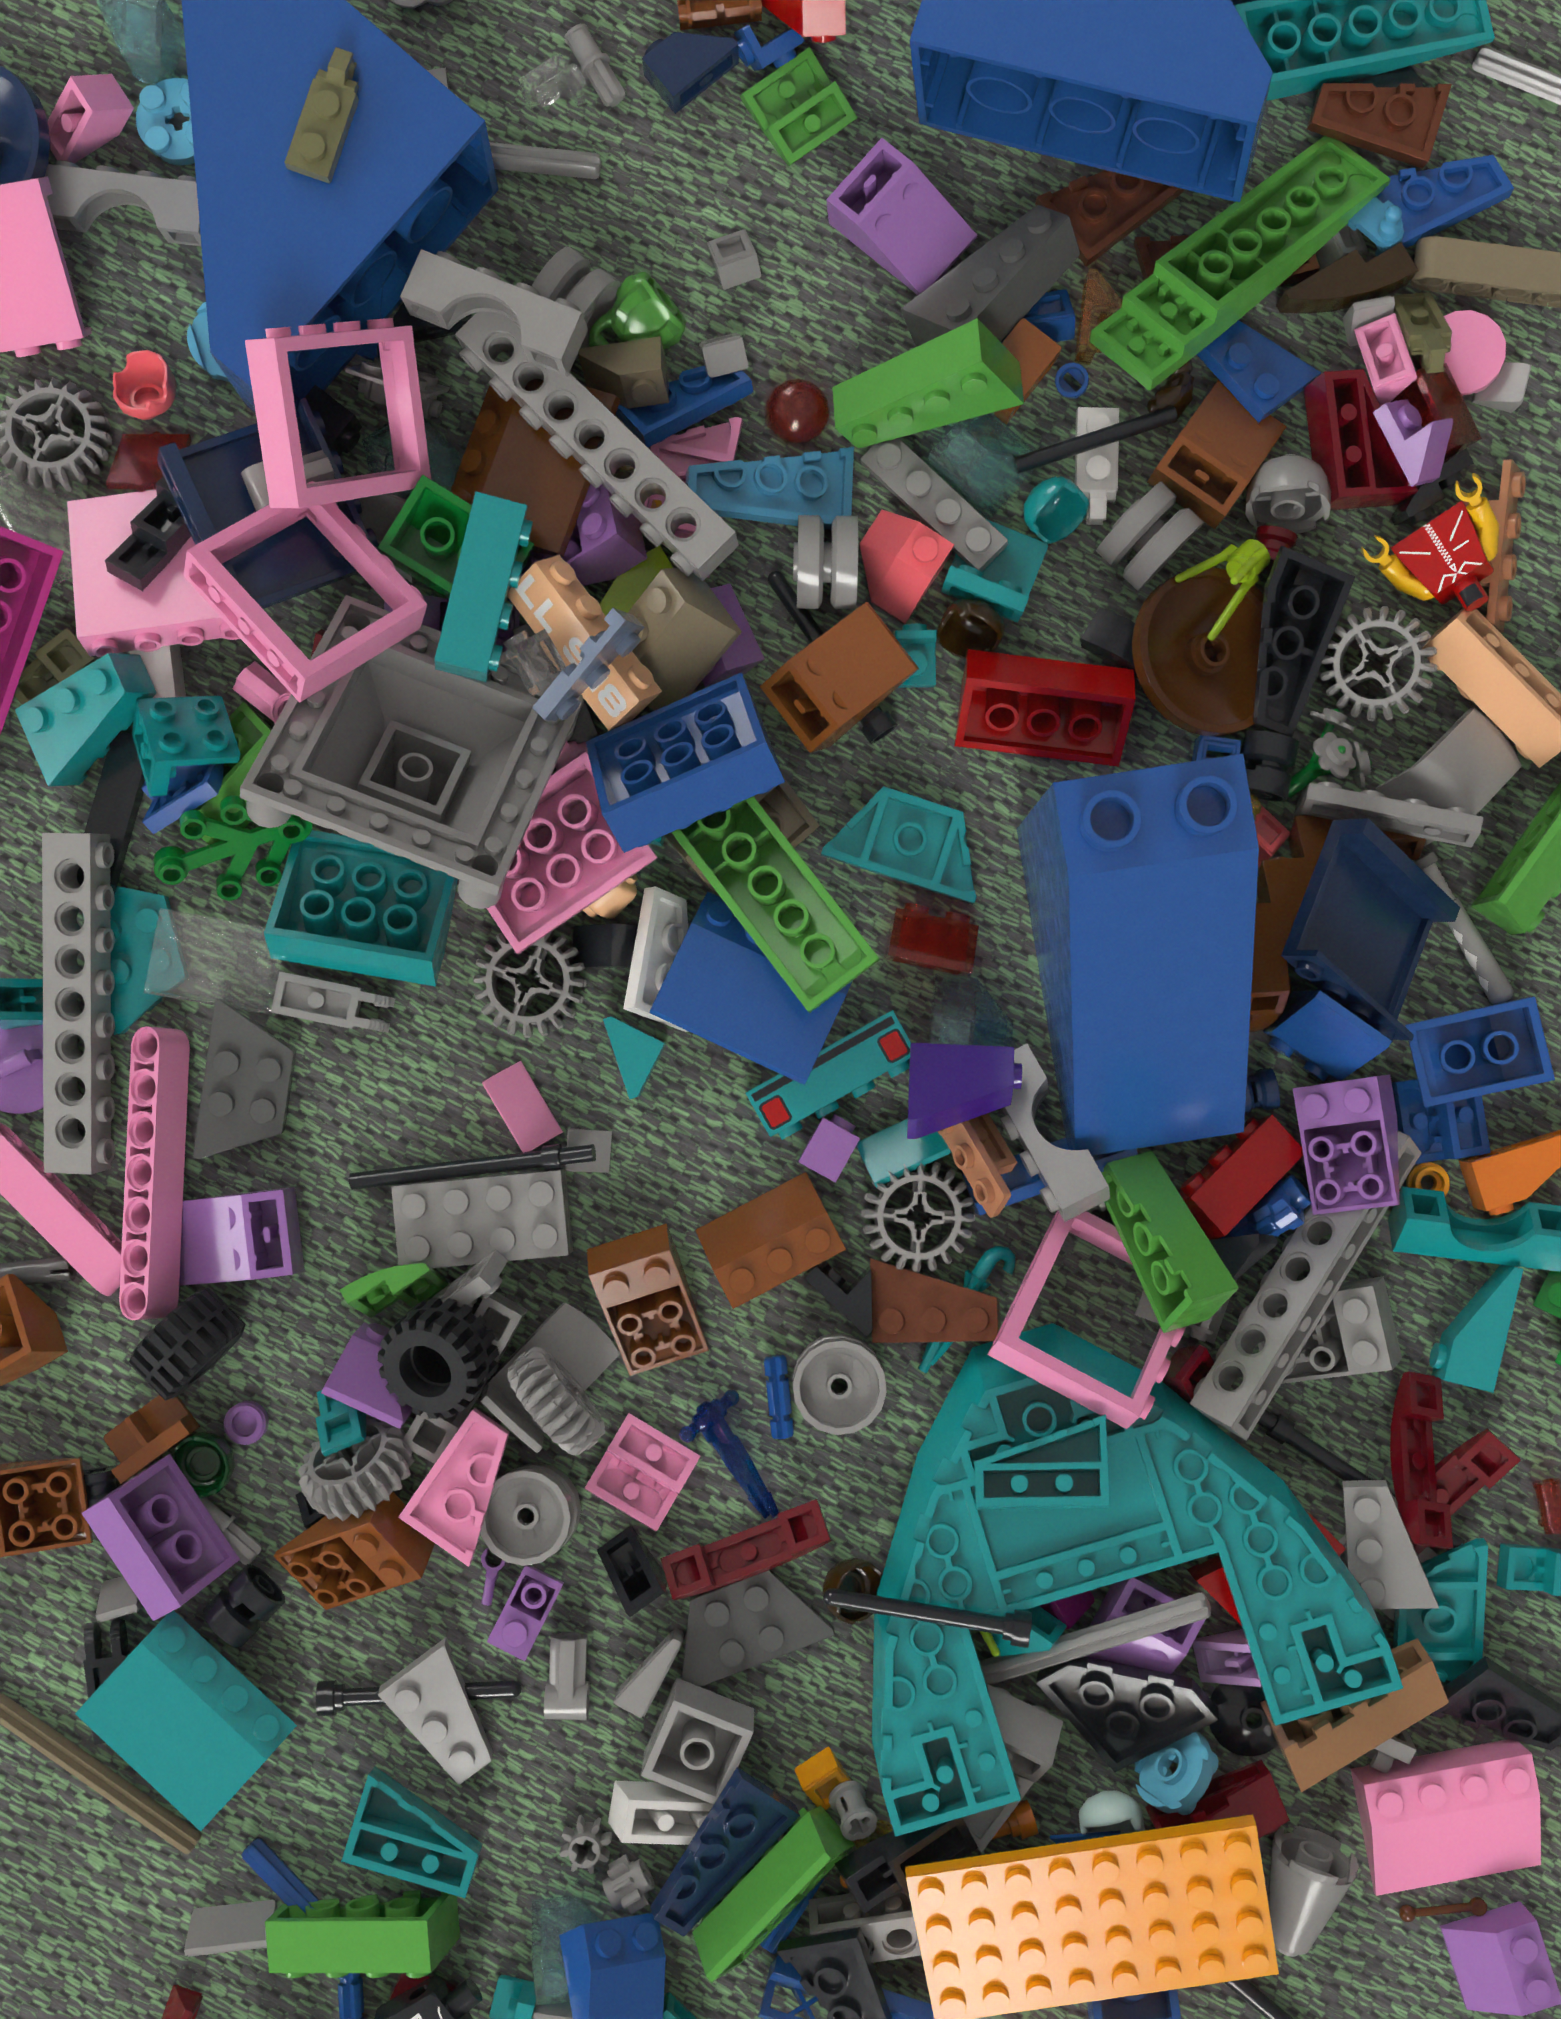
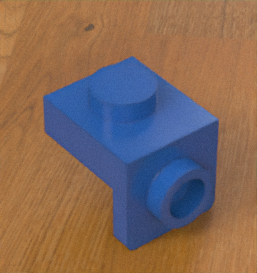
[734,24,805,71]

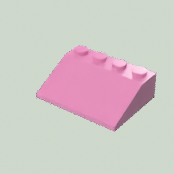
[487,752,658,954]
[1351,1739,1541,1896]

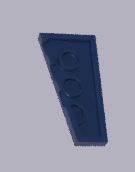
[650,1767,800,1936]

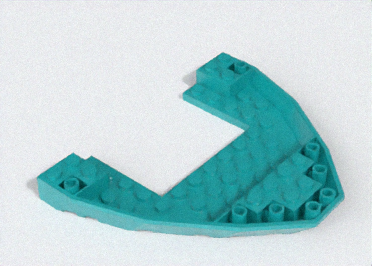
[872,1323,1403,1837]

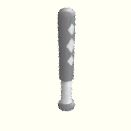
[1413,851,1514,1004]

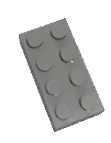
[391,1168,573,1268]

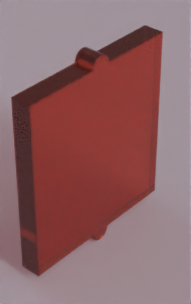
[106,431,192,492]

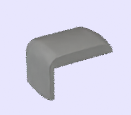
[1374,707,1522,846]
[481,1302,620,1453]

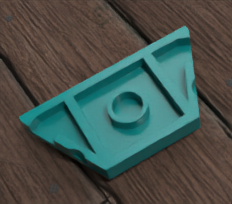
[821,786,976,905]
[82,886,189,1035]
[1393,1538,1488,1682]

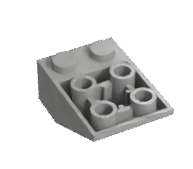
[1249,1276,1402,1384]

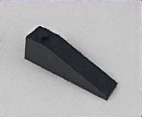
[1253,546,1355,737]

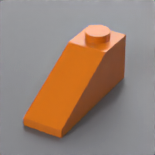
[1459,1129,1561,1216]

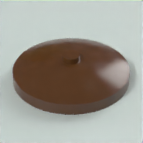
[1132,567,1264,736]

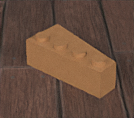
[1260,1638,1449,1793]

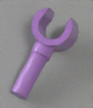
[481,1547,507,1606]

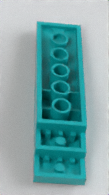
[1235,0,1495,101]

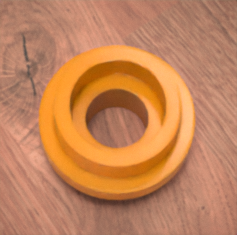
[1406,1162,1450,1196]

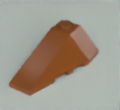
[0,1274,68,1386]

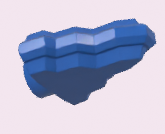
[1218,1174,1311,1239]

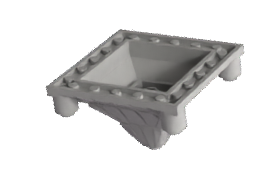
[240,595,585,909]

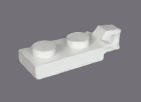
[1075,407,1119,525]

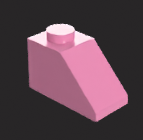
[48,74,134,164]

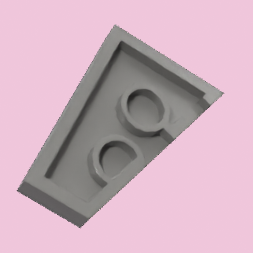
[1342,1480,1439,1609]

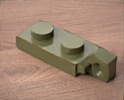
[284,47,359,184]
[1391,292,1452,373]

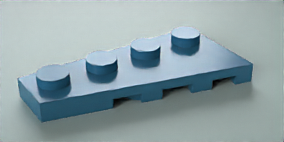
[685,447,854,530]

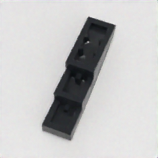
[105,433,215,591]

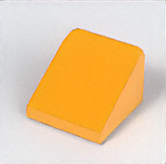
[795,1746,852,1810]

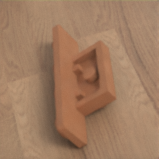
[1456,459,1526,633]
[937,1113,1018,1218]

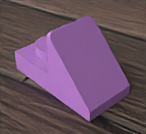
[1372,399,1453,487]

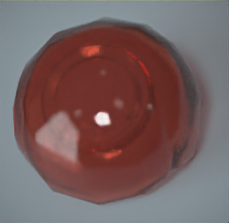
[764,378,830,443]

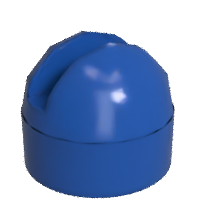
[1055,363,1089,399]

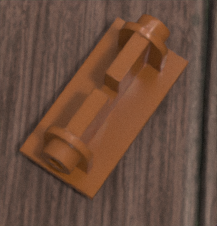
[677,0,762,30]

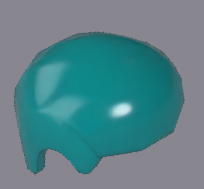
[1024,476,1089,544]

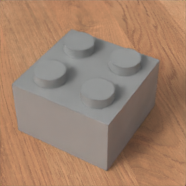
[641,1678,754,1805]

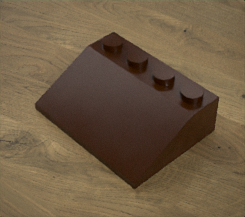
[450,379,621,557]

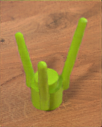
[1175,539,1270,641]

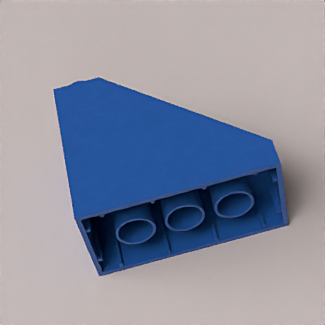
[181,0,499,414]
[910,0,1273,202]
[1017,754,1259,1156]

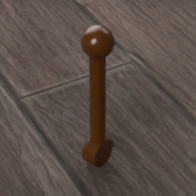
[1399,1897,1488,1922]

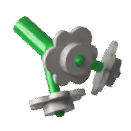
[1288,708,1372,798]

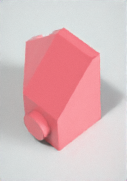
[859,510,954,625]

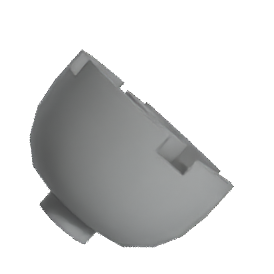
[1245,454,1331,534]

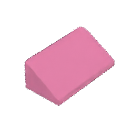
[1354,313,1417,407]
[482,1061,563,1153]

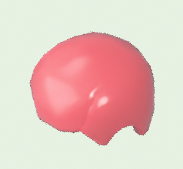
[113,350,177,420]

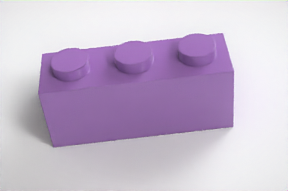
[81,1454,240,1621]

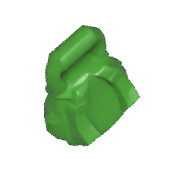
[588,272,687,350]

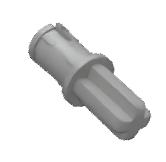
[564,24,625,108]
[200,1497,262,1565]

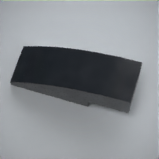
[834,1817,978,1914]

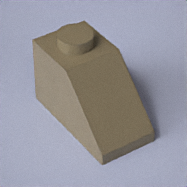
[578,336,669,409]

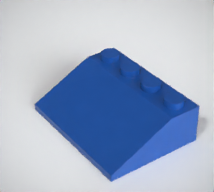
[586,672,785,853]
[649,891,852,1085]

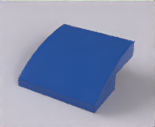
[141,764,224,834]
[1391,1079,1491,1164]

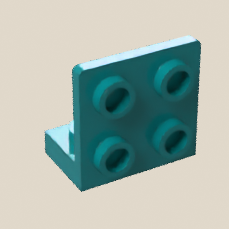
[941,519,1048,623]
[132,695,241,797]

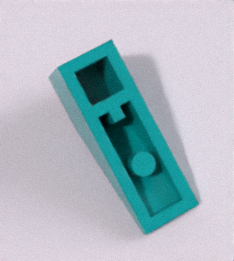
[1429,1265,1524,1393]

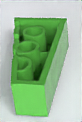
[832,318,1024,449]
[1101,1151,1239,1333]
[265,1890,460,1978]

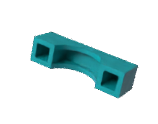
[1388,1187,1561,1272]

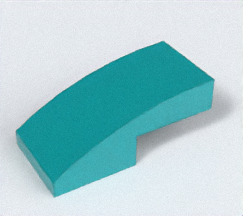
[315,1390,367,1457]
[1496,1543,1561,1596]

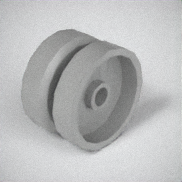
[532,246,621,360]
[1096,481,1204,591]
[793,515,858,609]
[792,1333,887,1435]
[480,1462,581,1566]

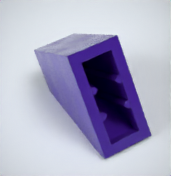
[907,1043,1022,1139]

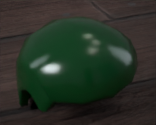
[171,1432,235,1499]

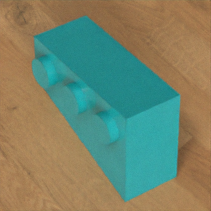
[974,1414,1110,1510]

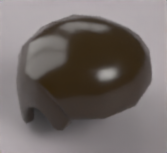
[937,598,1005,659]
[823,1558,883,1625]

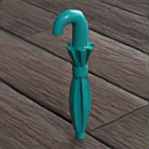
[918,1246,1016,1373]

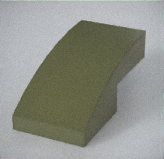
[14,628,96,705]

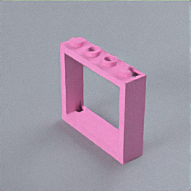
[245,318,431,508]
[184,481,428,703]
[987,1210,1186,1429]

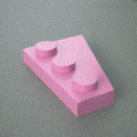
[398,1408,510,1567]

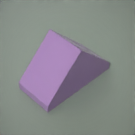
[1193,1629,1261,1687]

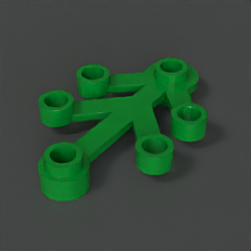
[153,795,312,901]

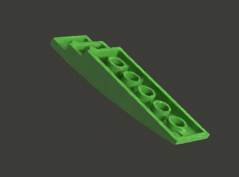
[1089,136,1391,391]
[671,796,880,1013]

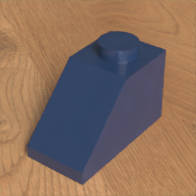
[642,32,739,114]

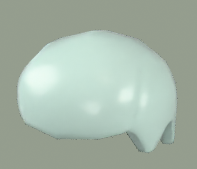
[1079,1790,1145,1834]

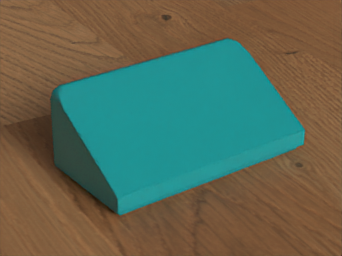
[856,1118,951,1188]

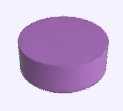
[224,1401,269,1445]

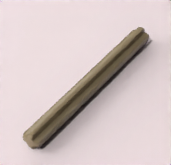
[0,1693,202,1854]

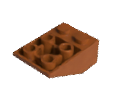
[1147,379,1287,529]
[760,602,919,753]
[587,1223,709,1376]
[0,1457,93,1557]
[274,1492,435,1610]

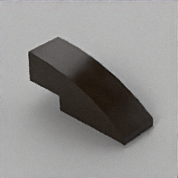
[1276,242,1419,314]

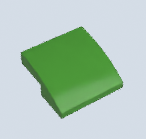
[740,47,857,166]
[340,1263,449,1318]

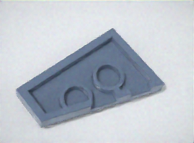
[532,608,645,721]

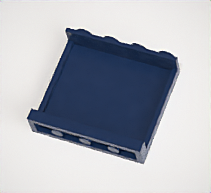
[157,398,379,609]
[1281,818,1460,1042]

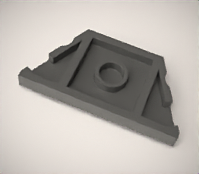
[193,998,297,1159]
[682,1569,835,1687]

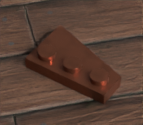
[1306,83,1452,169]
[870,1258,1000,1343]

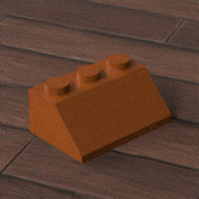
[695,1172,846,1309]

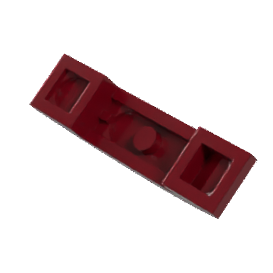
[1390,1371,1453,1549]
[1410,1428,1521,1555]
[660,1499,832,1600]

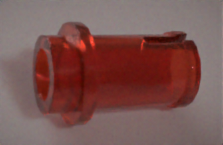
[1532,1478,1561,1535]

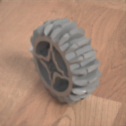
[0,377,112,494]
[1320,606,1438,721]
[473,931,587,1038]
[861,1161,975,1273]
[507,1347,605,1455]
[298,1414,415,1521]

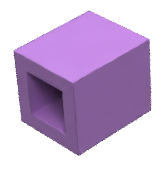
[798,1114,860,1183]

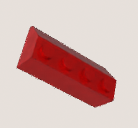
[954,649,1136,767]

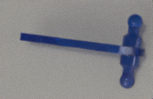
[679,1390,779,1519]

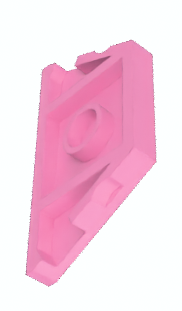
[640,417,743,578]

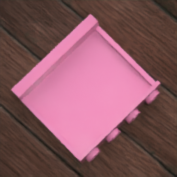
[0,176,92,360]
[67,489,241,657]

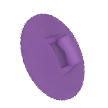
[0,1025,43,1114]

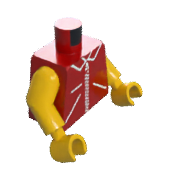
[1361,473,1499,612]

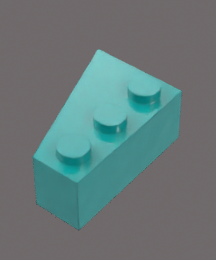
[15,653,157,786]
[341,1766,483,1898]

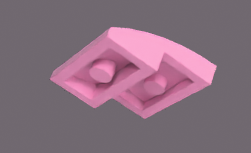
[584,1413,701,1532]

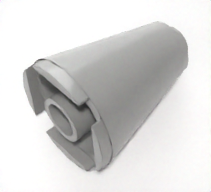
[1269,1826,1359,1957]

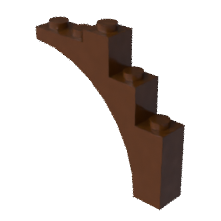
[1250,815,1426,1016]

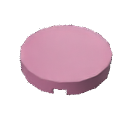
[1419,310,1506,397]

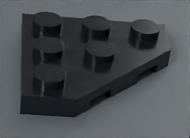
[1036,1656,1219,1772]

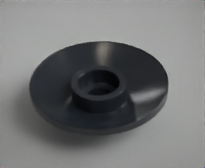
[1209,1684,1278,1756]

